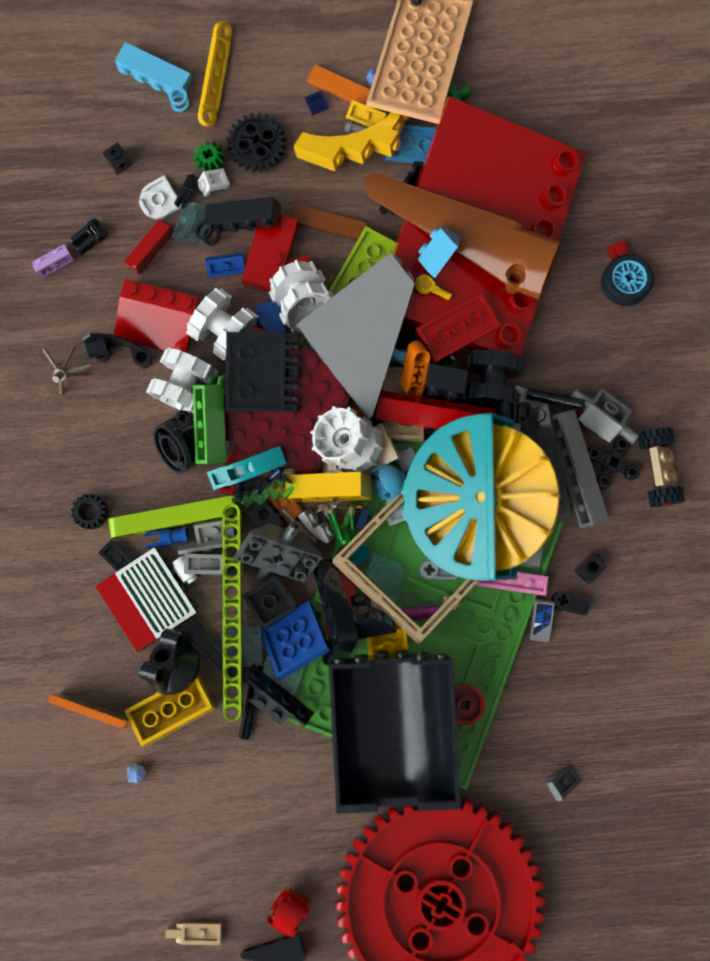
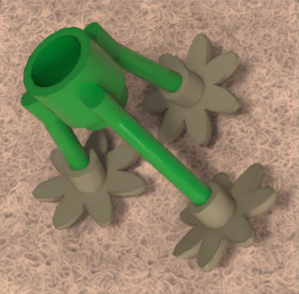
[314,498,365,546]

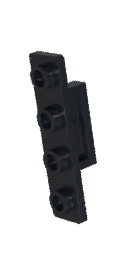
[242,665,314,727]

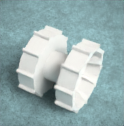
[269,259,334,333]
[186,288,259,361]
[146,347,218,415]
[310,406,384,473]

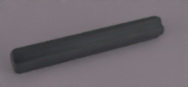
[239,662,264,740]

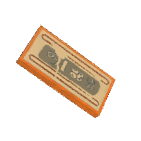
[48,693,131,728]

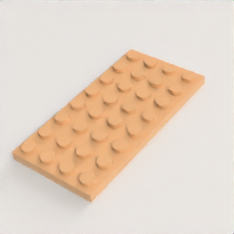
[366,0,473,124]

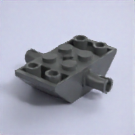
[234,521,323,583]

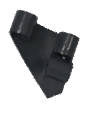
[82,333,152,369]

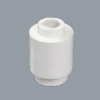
[172,555,198,585]

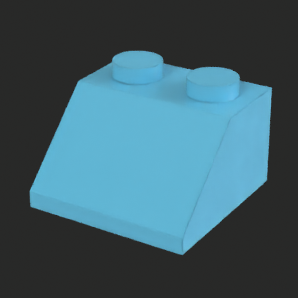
[418,224,461,278]

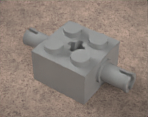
[571,388,639,444]

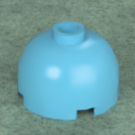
[370,465,406,504]

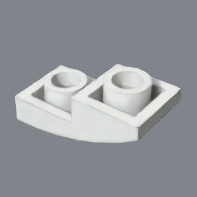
[298,509,336,543]

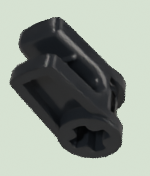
[69,218,109,255]
[551,591,591,615]

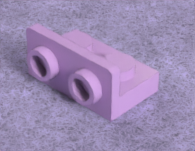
[32,244,74,279]

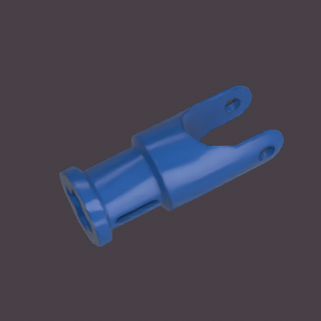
[144,526,189,548]

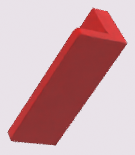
[124,219,175,275]

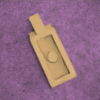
[165,922,222,945]

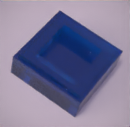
[305,90,329,115]

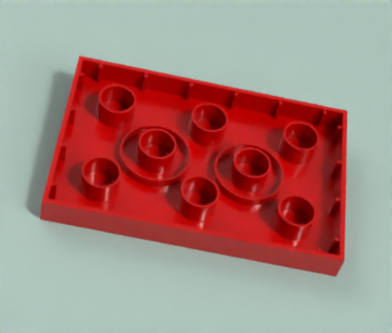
[392,96,586,356]

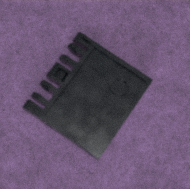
[225,332,301,412]

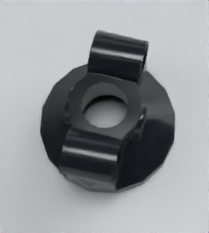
[153,410,203,474]
[139,628,200,695]

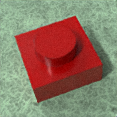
[606,240,631,261]

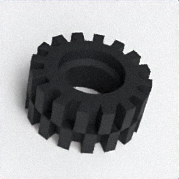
[71,494,108,530]

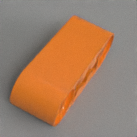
[400,341,430,396]

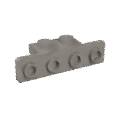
[178,517,250,555]

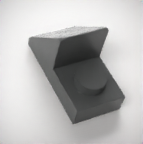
[545,764,581,802]

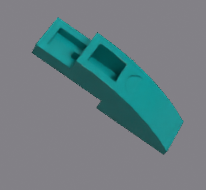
[207,445,287,490]

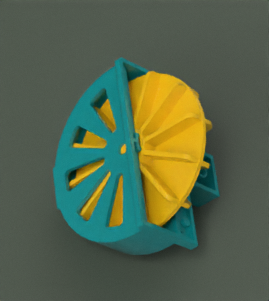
[402,413,561,580]

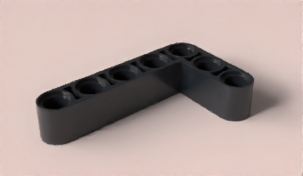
[313,559,358,666]

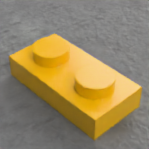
[346,100,387,127]

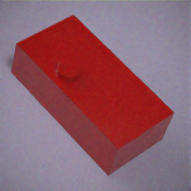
[242,214,299,293]

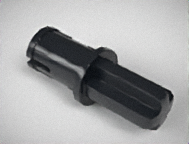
[174,174,198,209]

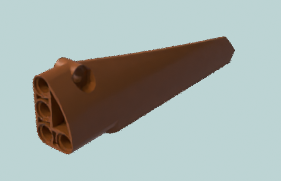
[363,172,561,300]

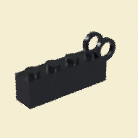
[195,197,282,246]

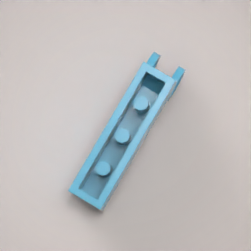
[115,42,193,113]

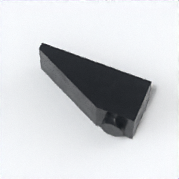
[240,931,306,961]

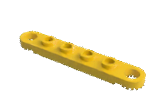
[198,21,233,127]

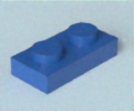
[205,252,245,278]

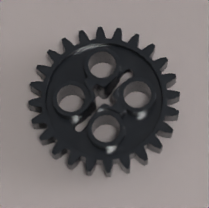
[226,113,287,173]

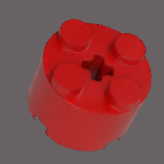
[454,684,485,725]
[266,887,310,937]

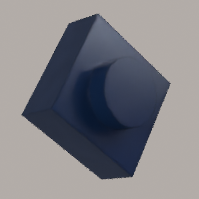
[355,508,372,530]

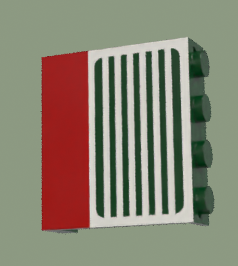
[95,547,199,652]

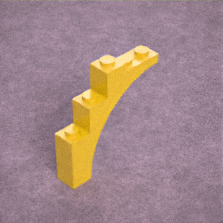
[294,112,410,172]

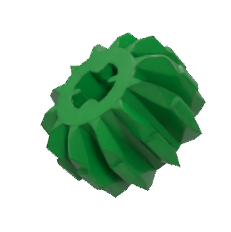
[193,140,225,172]

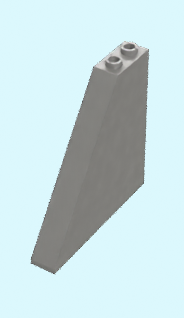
[297,253,415,420]

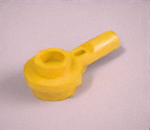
[415,274,452,300]

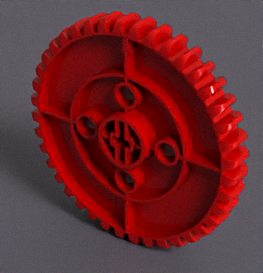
[335,798,546,961]

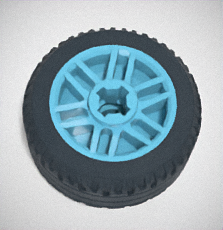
[601,254,653,306]

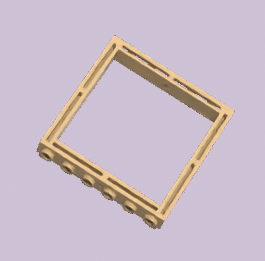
[332,492,479,645]

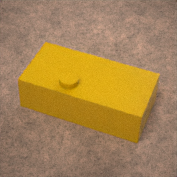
[285,472,372,503]
[124,675,216,747]

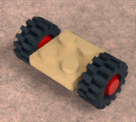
[638,427,685,508]

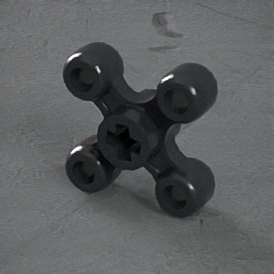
[587,437,640,490]

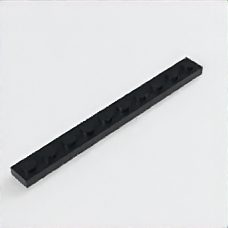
[98,539,246,689]

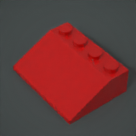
[113,279,201,353]

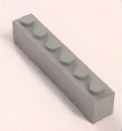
[552,410,609,529]

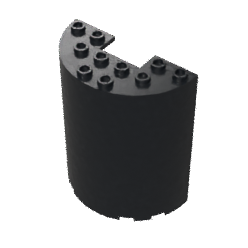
[328,650,461,814]

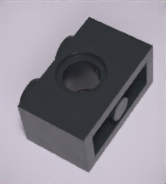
[242,494,285,528]

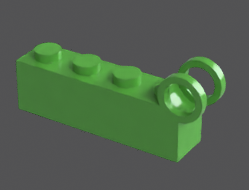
[192,374,226,464]

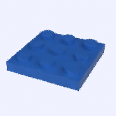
[260,601,330,680]

